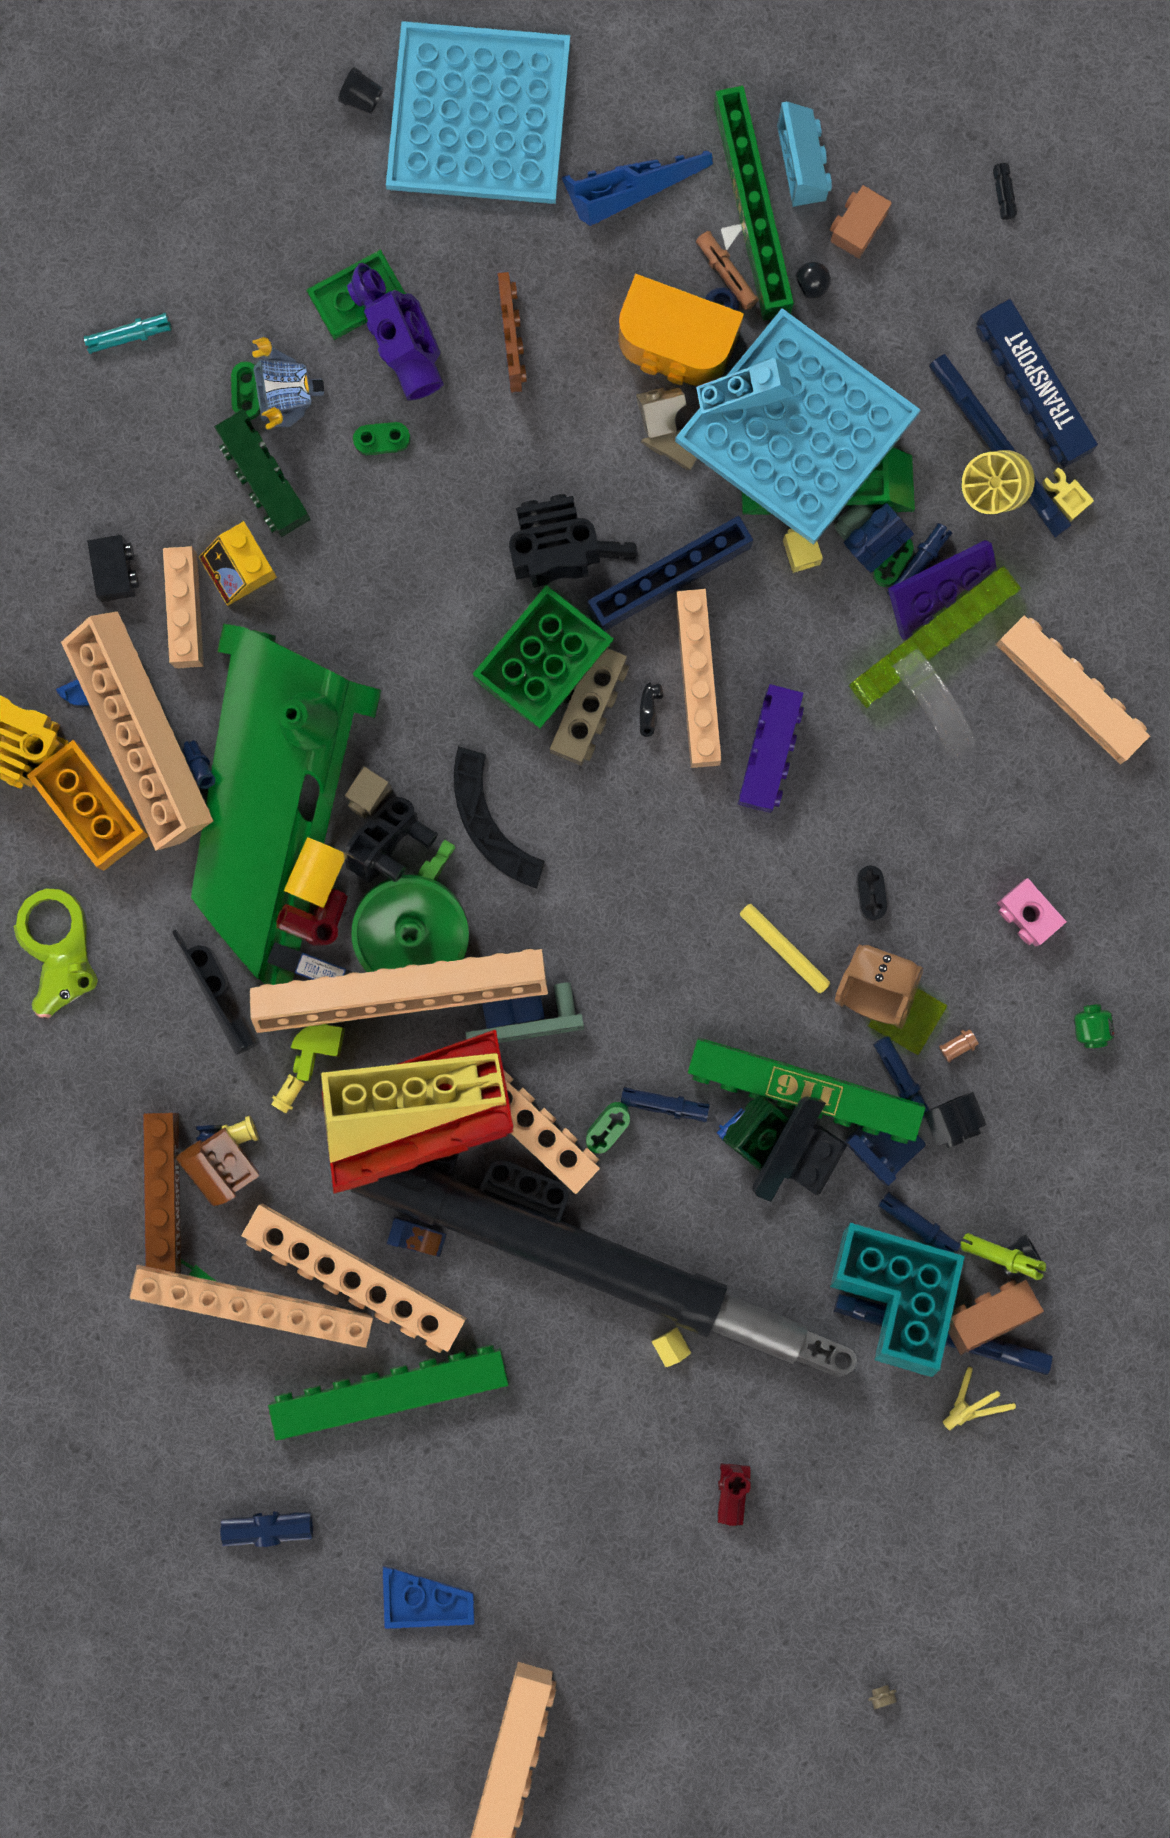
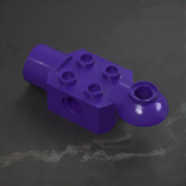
[347,263,444,401]

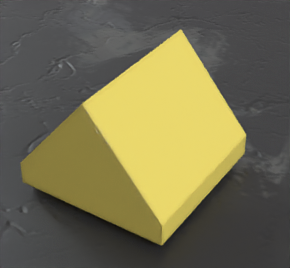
[652,1327,691,1367]

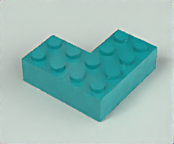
[830,1223,965,1377]

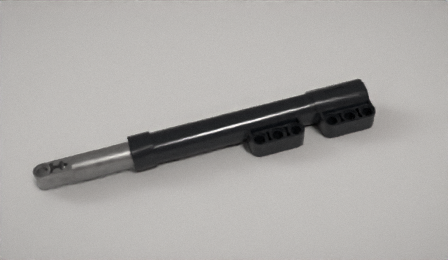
[351,1153,857,1377]

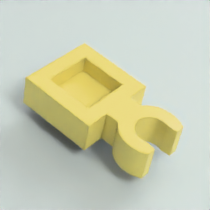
[1042,468,1094,522]

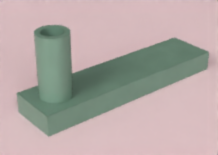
[466,982,584,1043]

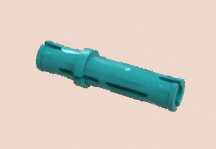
[84,312,172,354]

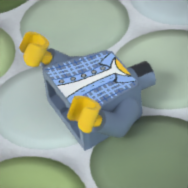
[252,337,324,429]

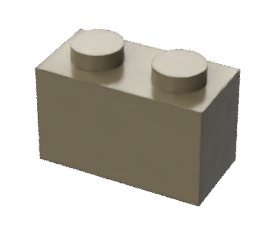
[345,767,393,819]

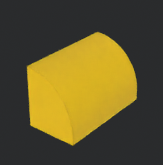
[284,838,345,908]

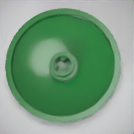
[351,875,469,972]

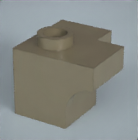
[636,388,687,438]

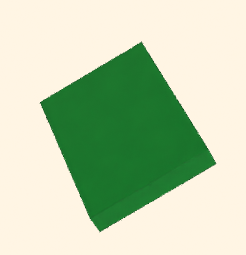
[306,249,406,340]

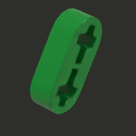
[873,539,914,587]
[586,1102,630,1154]

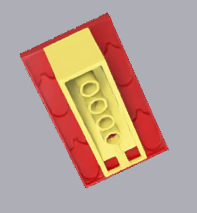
[321,1029,513,1194]

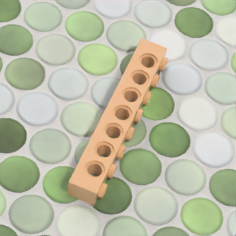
[241,1203,466,1353]
[130,1265,373,1348]

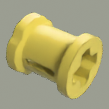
[222,1116,259,1145]

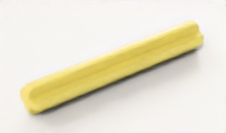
[740,904,830,993]

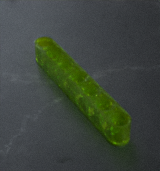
[848,566,1022,709]

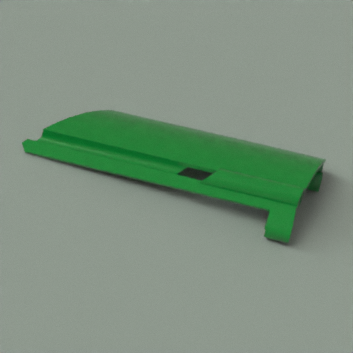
[191,624,382,985]

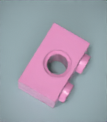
[997,878,1066,947]

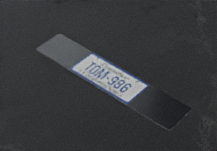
[267,942,353,980]

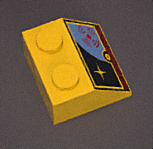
[199,521,277,606]

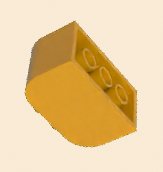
[618,273,744,386]

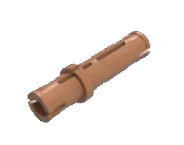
[696,231,759,311]

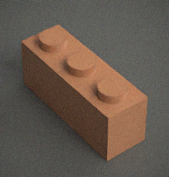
[948,1280,1044,1355]

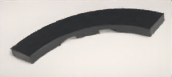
[454,746,545,889]

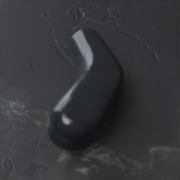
[639,682,663,737]

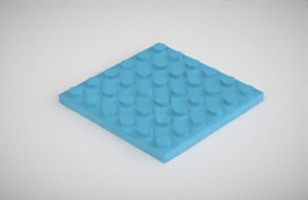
[386,21,570,204]
[675,308,920,545]

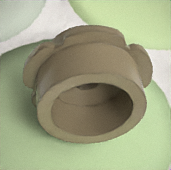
[868,1685,897,1709]

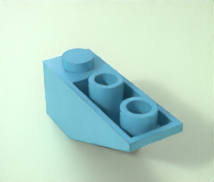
[696,358,794,415]

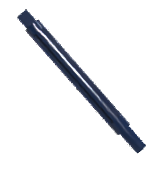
[929,354,1071,538]
[833,1294,1053,1375]

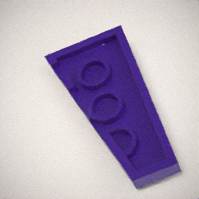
[888,540,997,641]

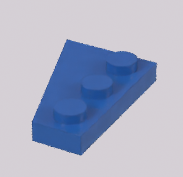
[383,1566,475,1629]

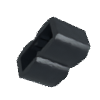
[924,1092,987,1148]

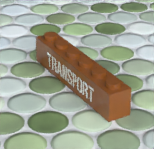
[143,1113,181,1274]

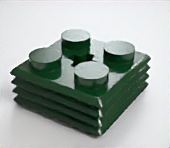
[723,1095,789,1171]

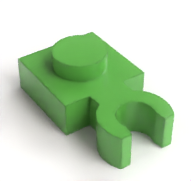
[418,840,456,881]

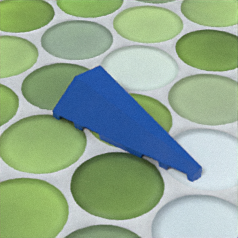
[562,151,713,226]

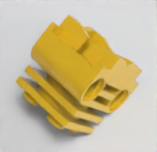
[0,696,69,790]

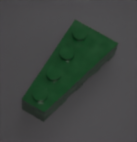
[214,408,311,537]

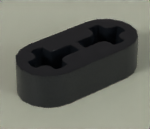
[856,865,887,921]

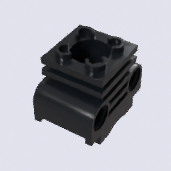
[509,494,600,588]

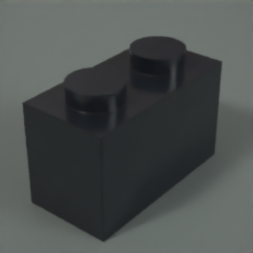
[87,535,139,602]

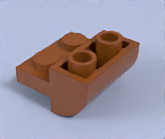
[176,1127,260,1206]

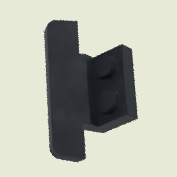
[752,1096,848,1202]

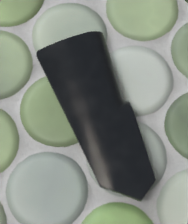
[172,930,260,1055]

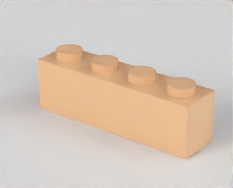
[163,546,204,669]

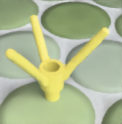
[942,1367,1016,1430]

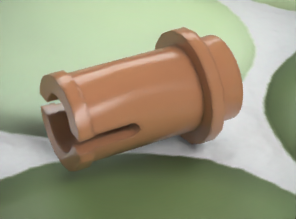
[939,1029,979,1063]

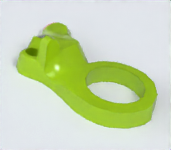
[13,888,98,1019]

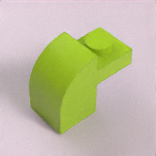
[291,1024,345,1082]

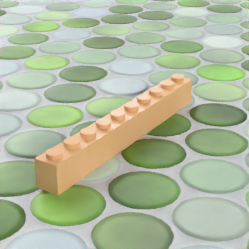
[250,949,548,1033]

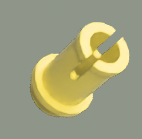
[271,1074,305,1113]

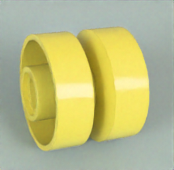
[962,450,1035,514]

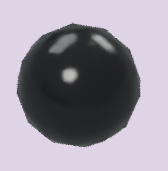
[795,262,831,298]

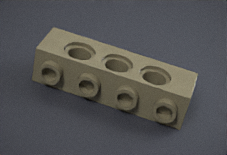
[550,648,630,766]

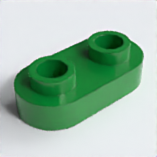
[231,361,260,420]
[353,422,410,455]

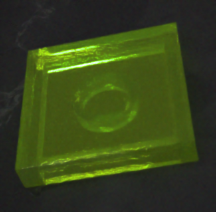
[867,988,948,1056]

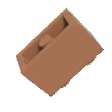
[830,185,892,259]

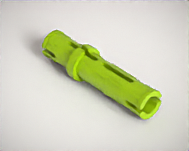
[961,1233,1046,1280]

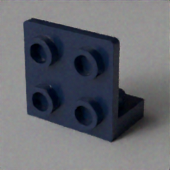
[844,1126,926,1186]

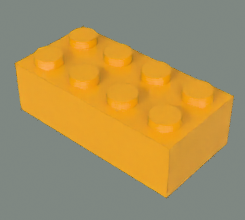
[26,740,149,871]

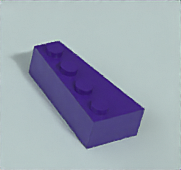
[737,684,804,813]

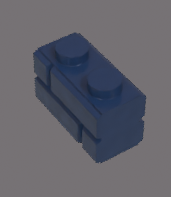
[843,503,914,573]

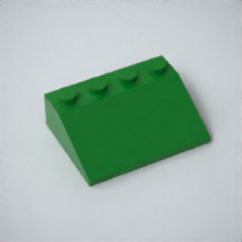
[472,585,614,729]

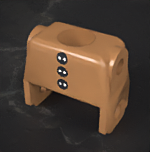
[835,944,923,1029]

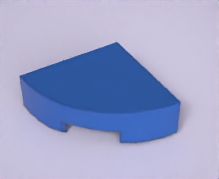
[56,679,90,706]

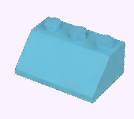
[777,102,832,206]

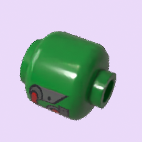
[1074,1004,1114,1048]

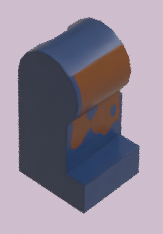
[387,1217,447,1257]

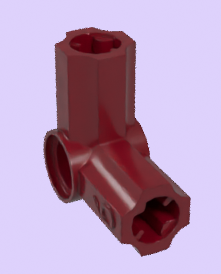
[276,889,348,946]
[717,1463,751,1526]

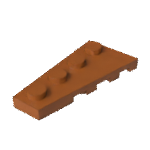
[498,272,527,392]

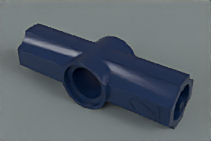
[220,1512,313,1547]

